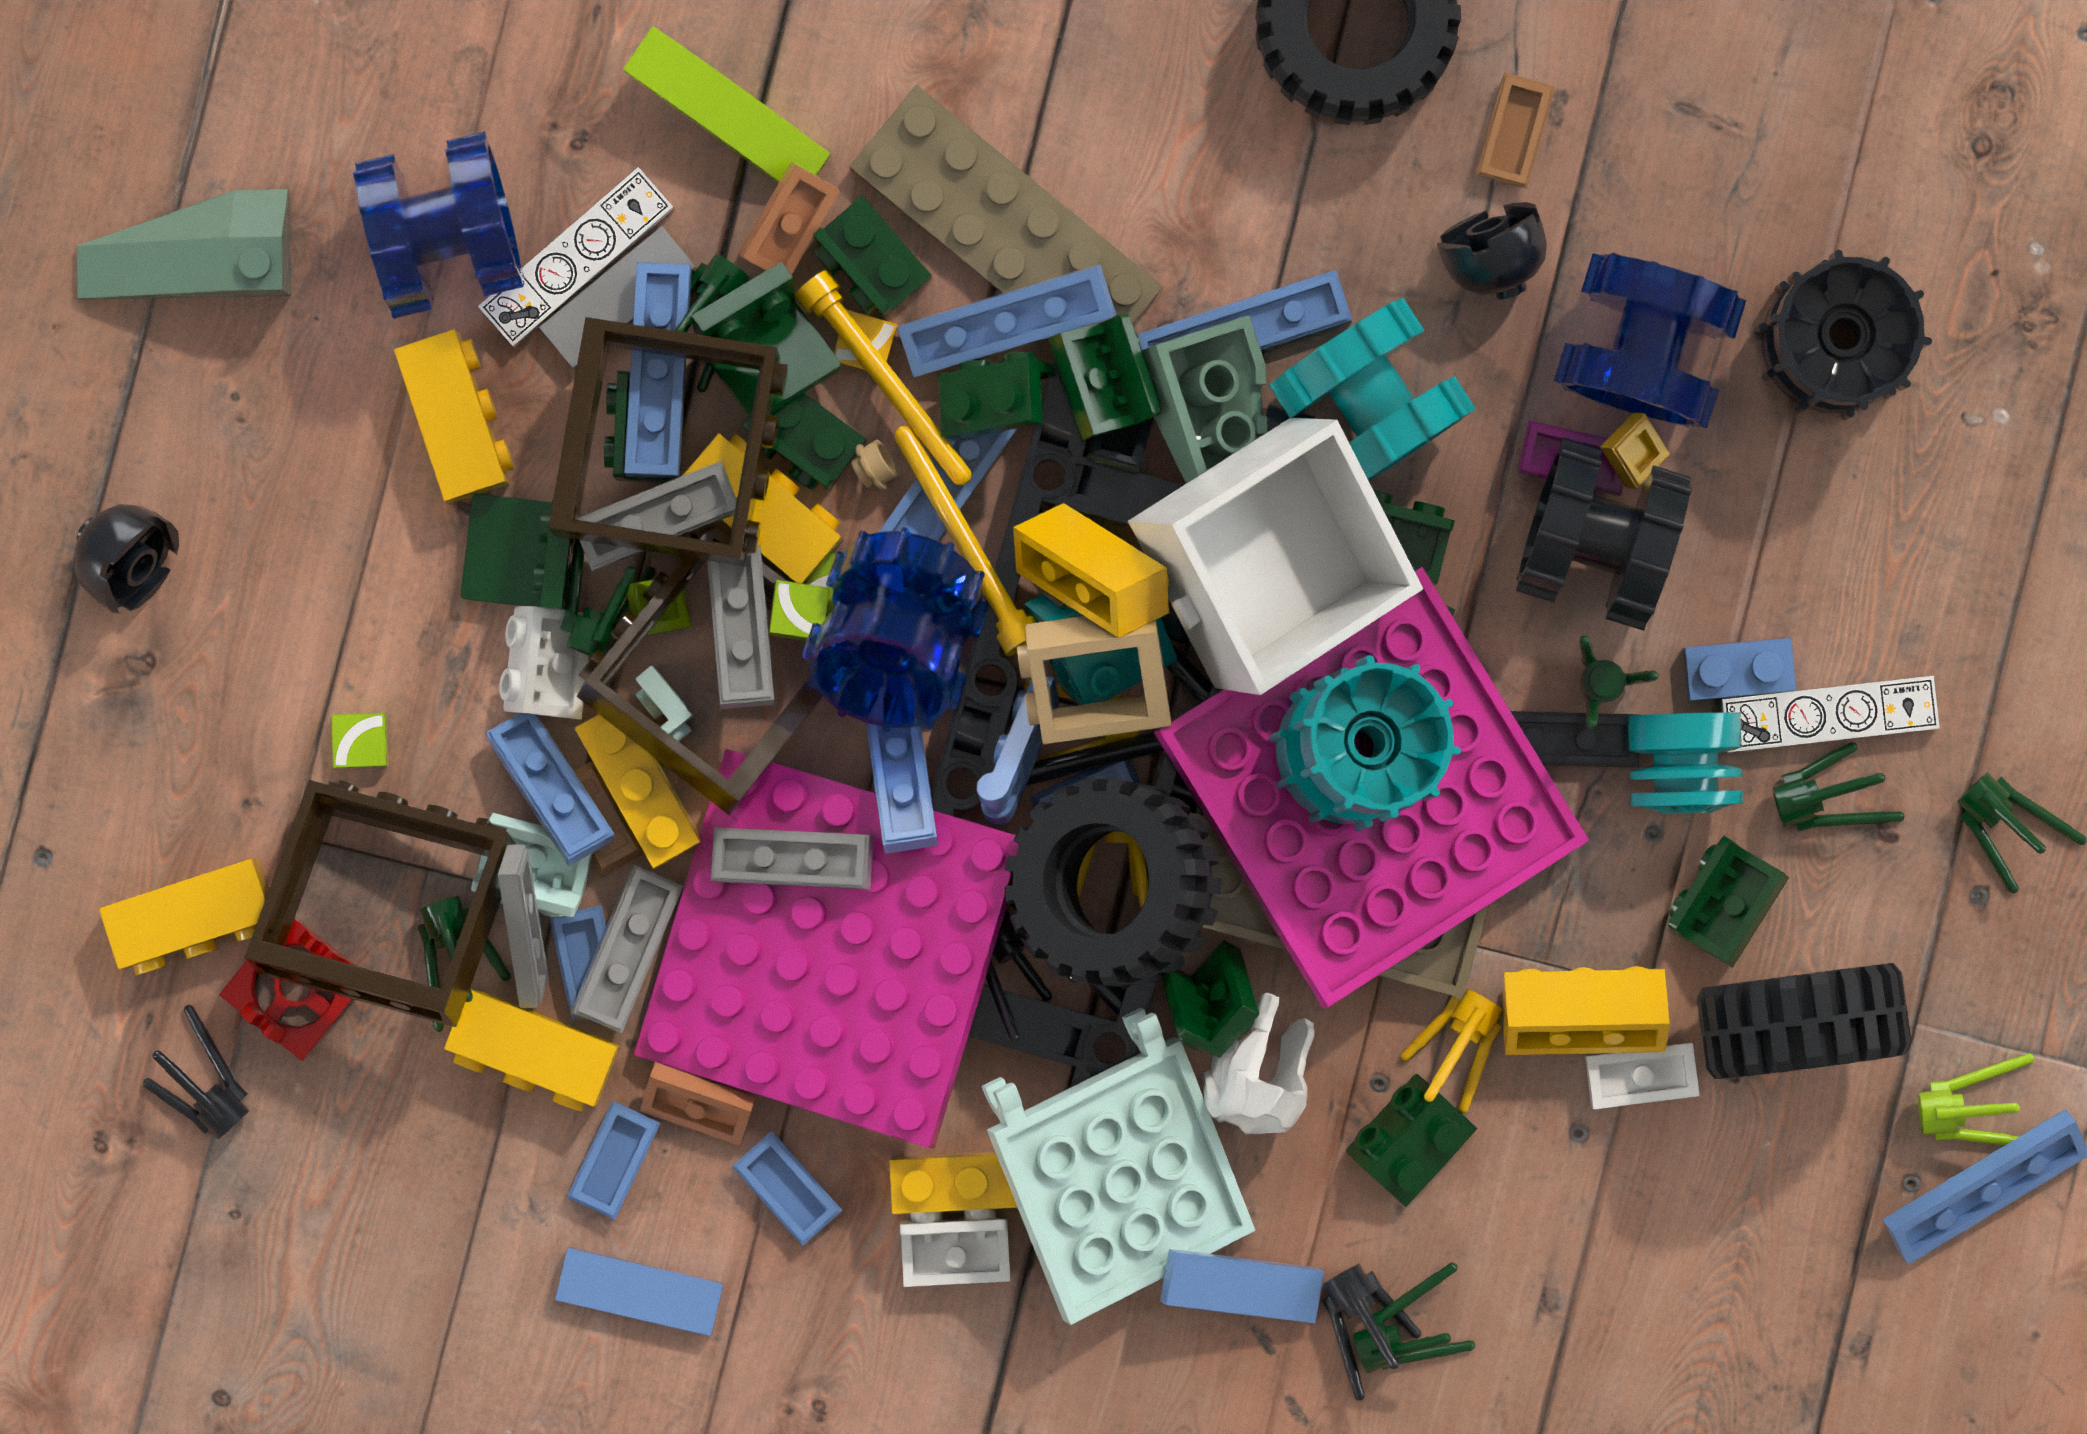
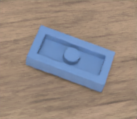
[1683,638,1796,701]

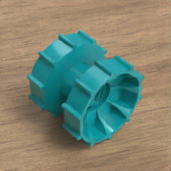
[1269,297,1476,481]
[1269,655,1461,832]

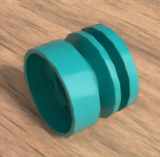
[1628,712,1743,814]

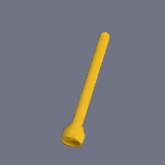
[795,270,972,485]
[894,425,1037,656]

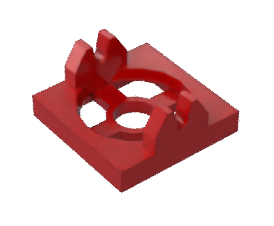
[219,917,356,1061]

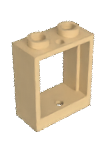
[1017,616,1172,744]

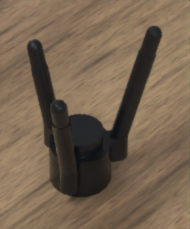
[986,909,1077,1042]
[143,1005,250,1140]
[1321,1263,1422,1401]

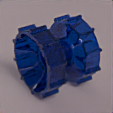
[353,131,524,319]
[1554,253,1747,429]
[802,527,988,732]

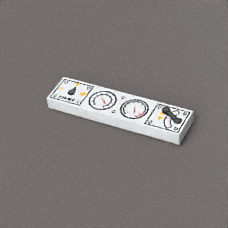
[478,167,674,348]
[1720,676,1940,753]

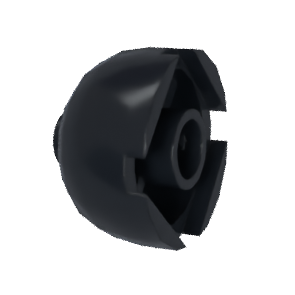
[1437,202,1547,300]
[74,504,179,613]

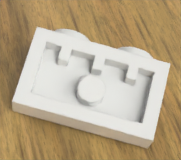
[499,606,589,720]

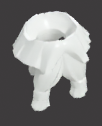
[1200,993,1315,1135]

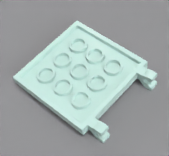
[981,1008,1256,1325]

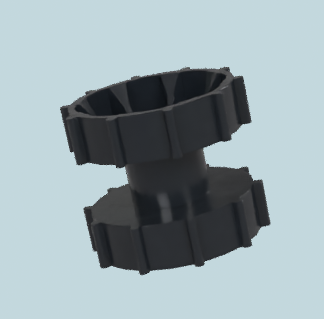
[1754,250,1932,420]
[1516,437,1692,631]

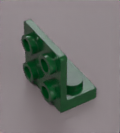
[691,262,841,420]
[461,494,575,610]

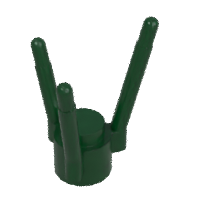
[675,254,750,392]
[560,540,656,657]
[1579,635,1659,729]
[1772,742,1905,832]
[1957,772,2087,894]
[417,896,511,1032]
[1353,1262,1475,1373]

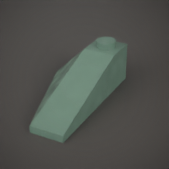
[77,189,291,300]
[1141,315,1267,484]

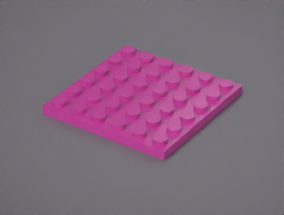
[1154,567,1589,1008]
[634,749,1020,1149]

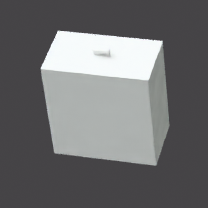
[1128,418,1423,695]

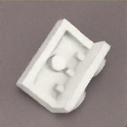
[900,1209,1011,1287]

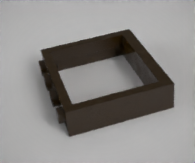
[548,317,788,566]
[576,524,865,815]
[244,780,516,1027]

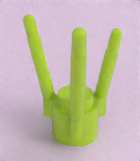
[1918,1053,2035,1146]

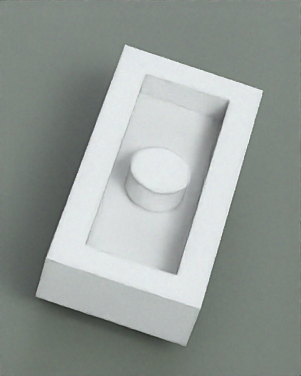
[1585,1042,1700,1109]

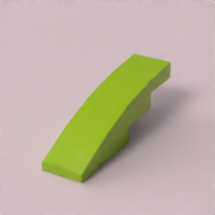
[623,26,831,183]

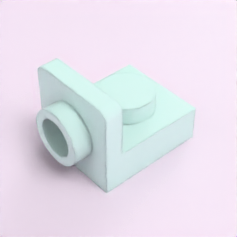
[635,665,695,742]

